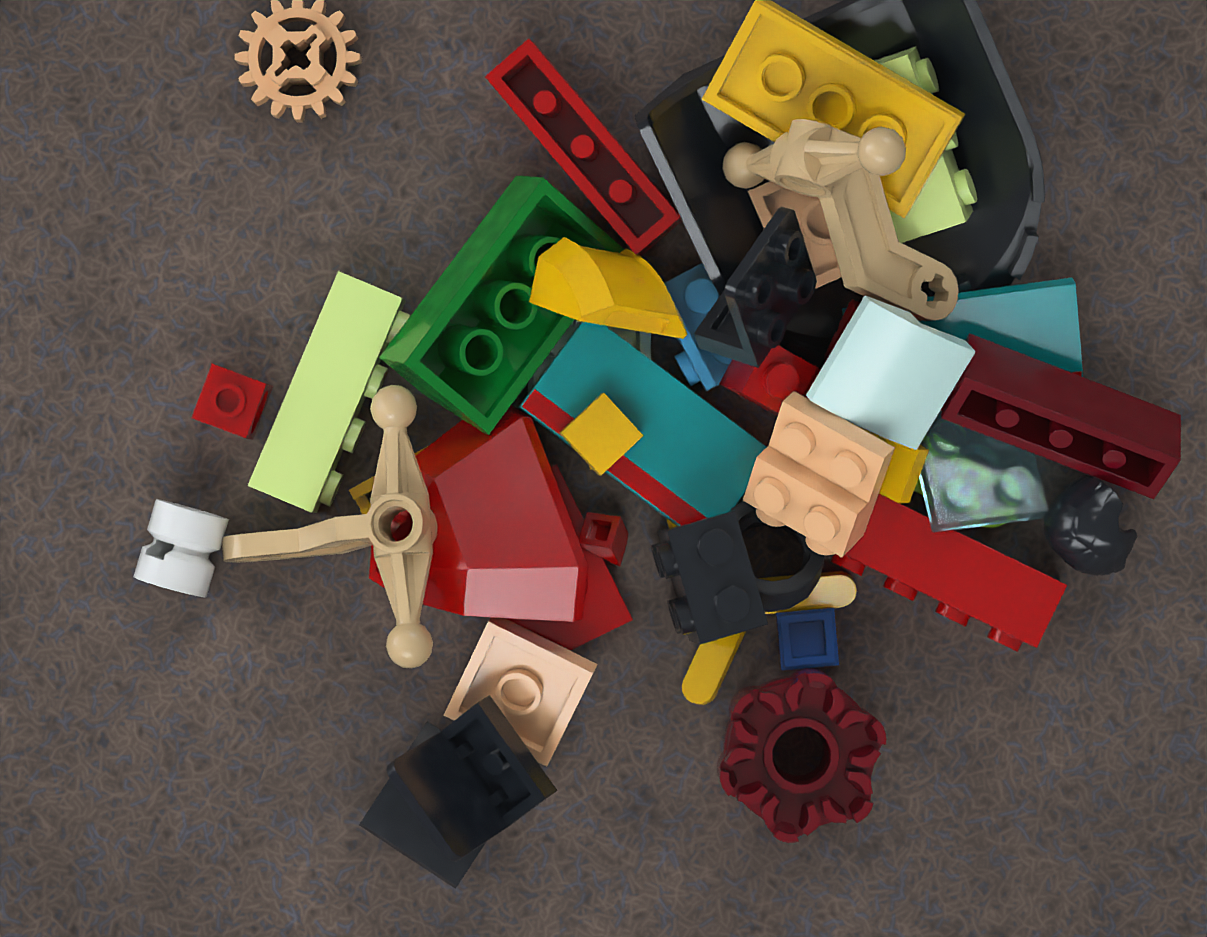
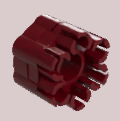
[717,668,886,843]

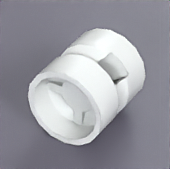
[134,499,229,598]

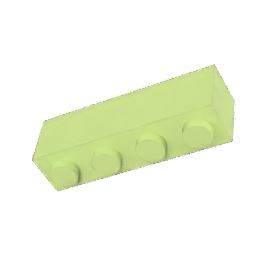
[248,271,411,513]

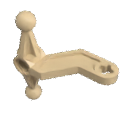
[722,119,959,321]
[222,385,438,668]

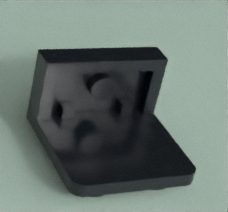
[694,207,817,368]
[651,511,768,645]
[386,695,558,862]

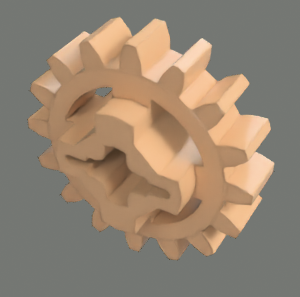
[235,0,362,123]

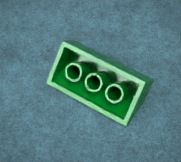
[379,175,624,435]

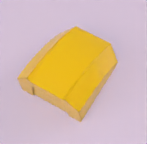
[529,237,687,339]

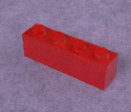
[485,38,682,256]
[831,494,1067,652]

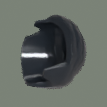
[1043,475,1137,576]

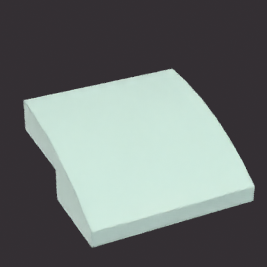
[806,295,976,450]

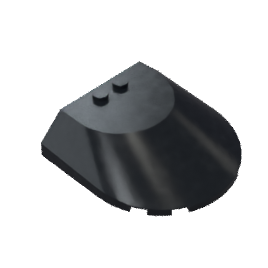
[635,0,1045,365]

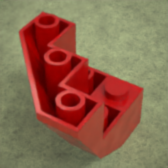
[369,405,588,622]

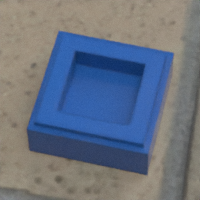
[776,608,839,670]

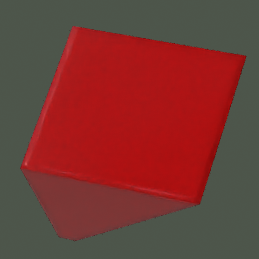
[579,512,628,567]

